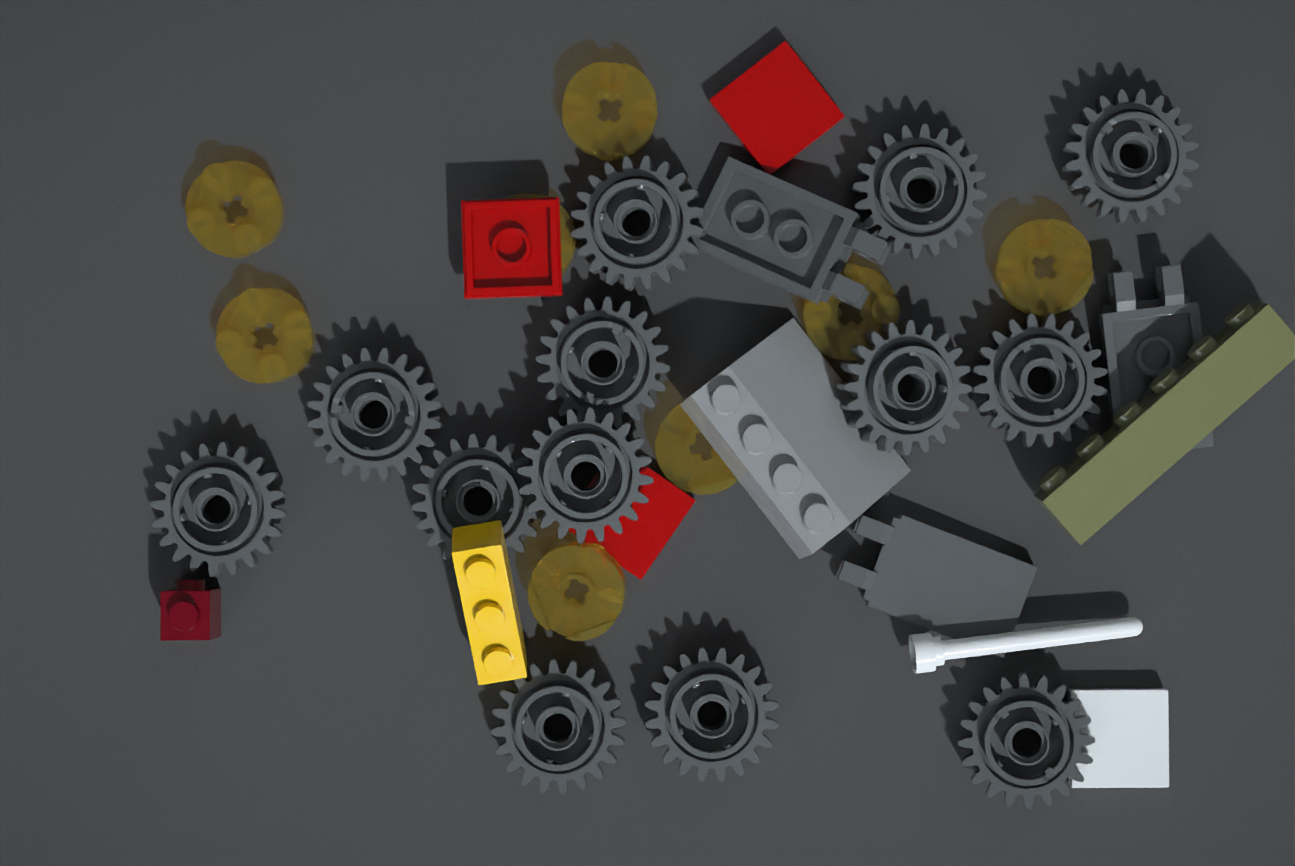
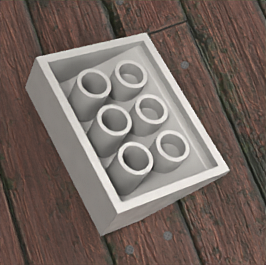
[680,318,912,559]

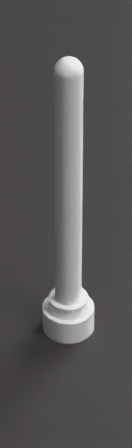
[909,617,1143,674]

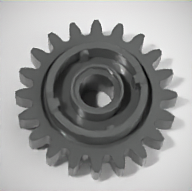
[1061,89,1199,225]
[851,123,988,260]
[571,156,706,291]
[536,296,670,429]
[971,313,1108,448]
[837,320,973,456]
[307,348,443,481]
[517,407,653,544]
[411,434,545,560]
[150,442,289,577]
[645,646,779,782]
[490,658,626,795]
[957,672,1095,810]

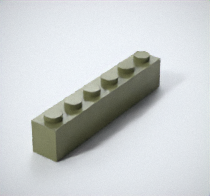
[1033,302,1295,545]

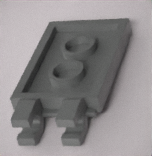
[689,156,891,310]
[1098,265,1214,449]
[835,515,1038,658]

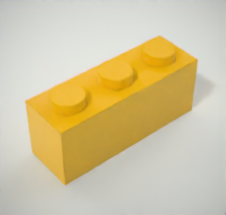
[451,520,527,685]

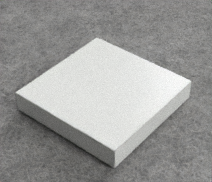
[1068,688,1169,788]

